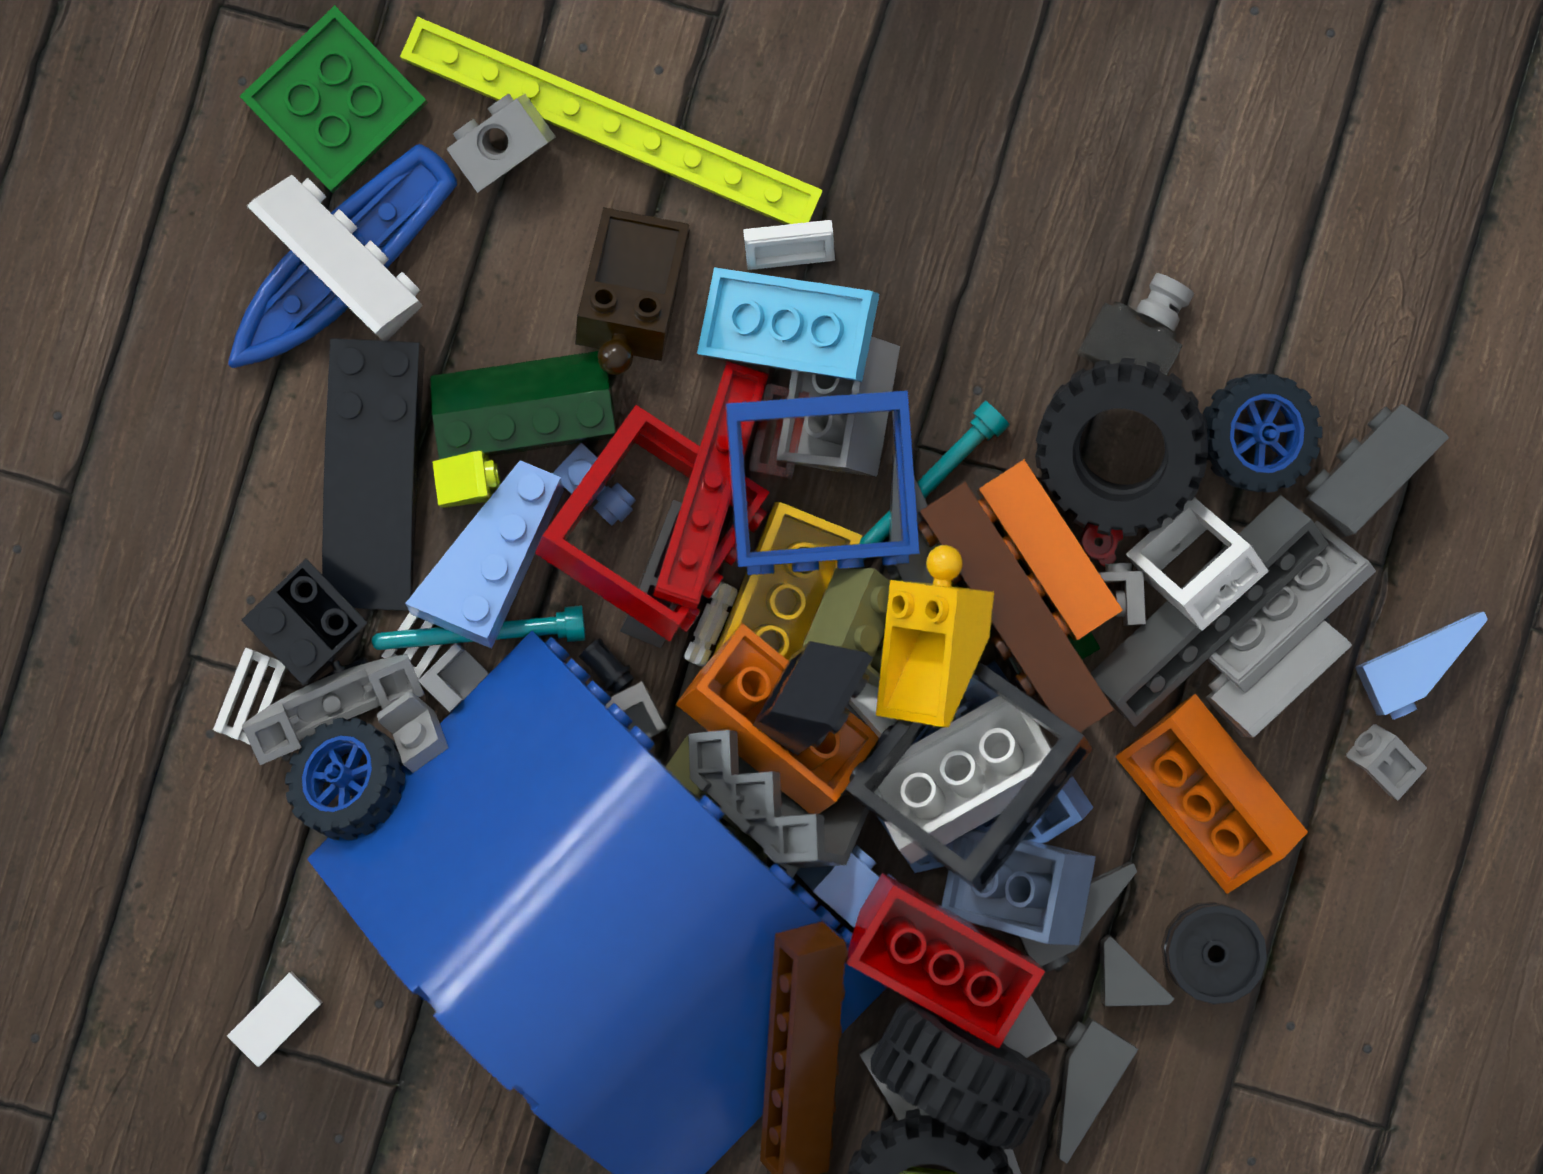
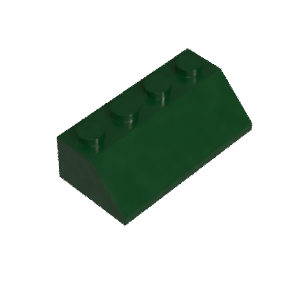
[430,351,617,460]

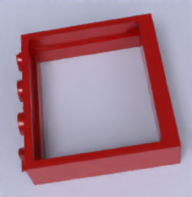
[535,405,770,642]

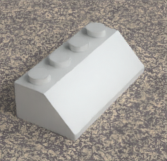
[247,175,423,341]
[874,686,1052,864]

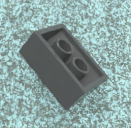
[1302,404,1449,538]

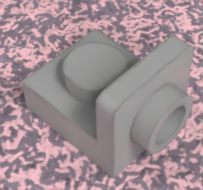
[1099,563,1146,626]
[377,691,448,773]
[1346,724,1427,801]

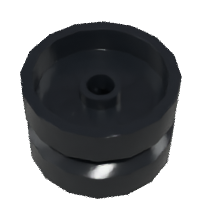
[1161,902,1267,1004]

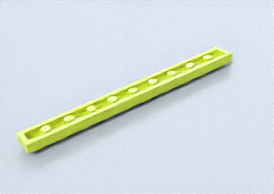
[400,17,823,225]

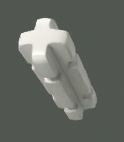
[684,582,738,667]

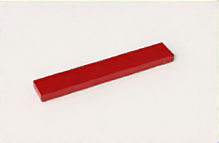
[653,361,769,610]

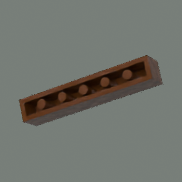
[917,482,1114,737]
[760,921,848,1174]

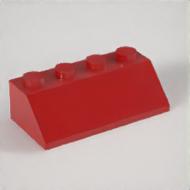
[845,873,1045,1049]

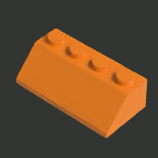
[976,460,1123,641]
[676,623,879,814]
[1115,694,1308,894]

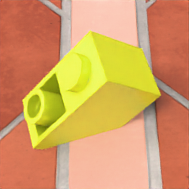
[432,451,501,508]

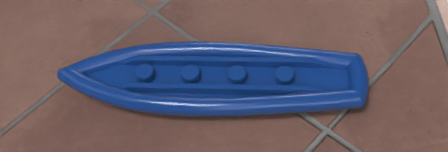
[228,144,457,368]

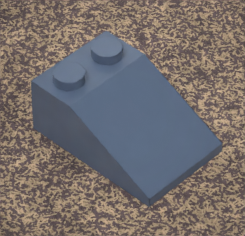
[942,829,1096,945]

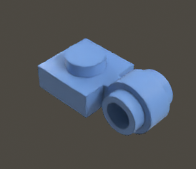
[552,443,636,526]

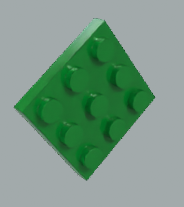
[239,5,428,194]

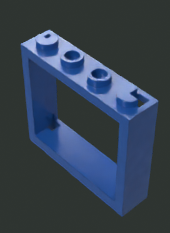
[725,391,920,575]

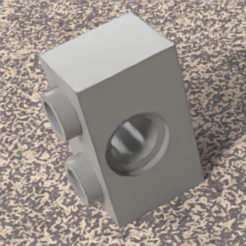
[447,94,556,193]

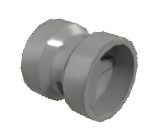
[1134,273,1194,333]

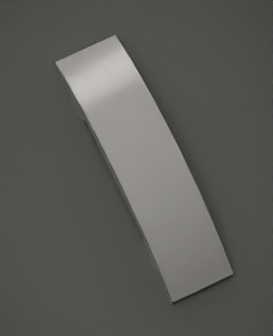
[242,654,425,765]

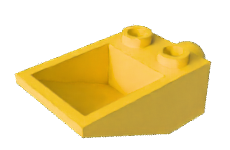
[876,545,994,727]

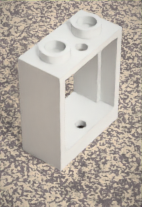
[1126,497,1268,631]

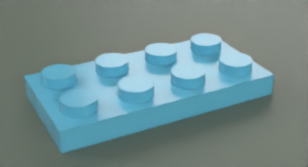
[697,267,880,382]

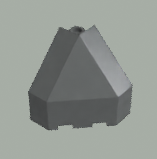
[689,730,873,868]

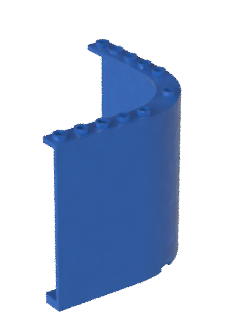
[307,631,887,1174]

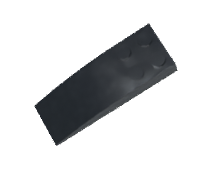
[322,338,425,611]

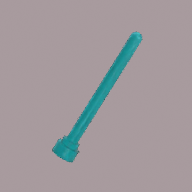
[859,401,1010,560]
[372,605,585,650]

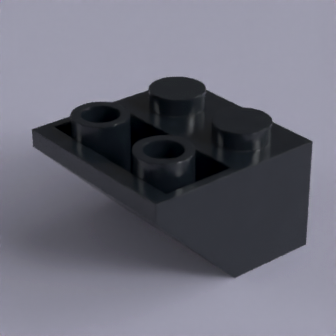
[241,558,368,685]
[753,641,873,756]

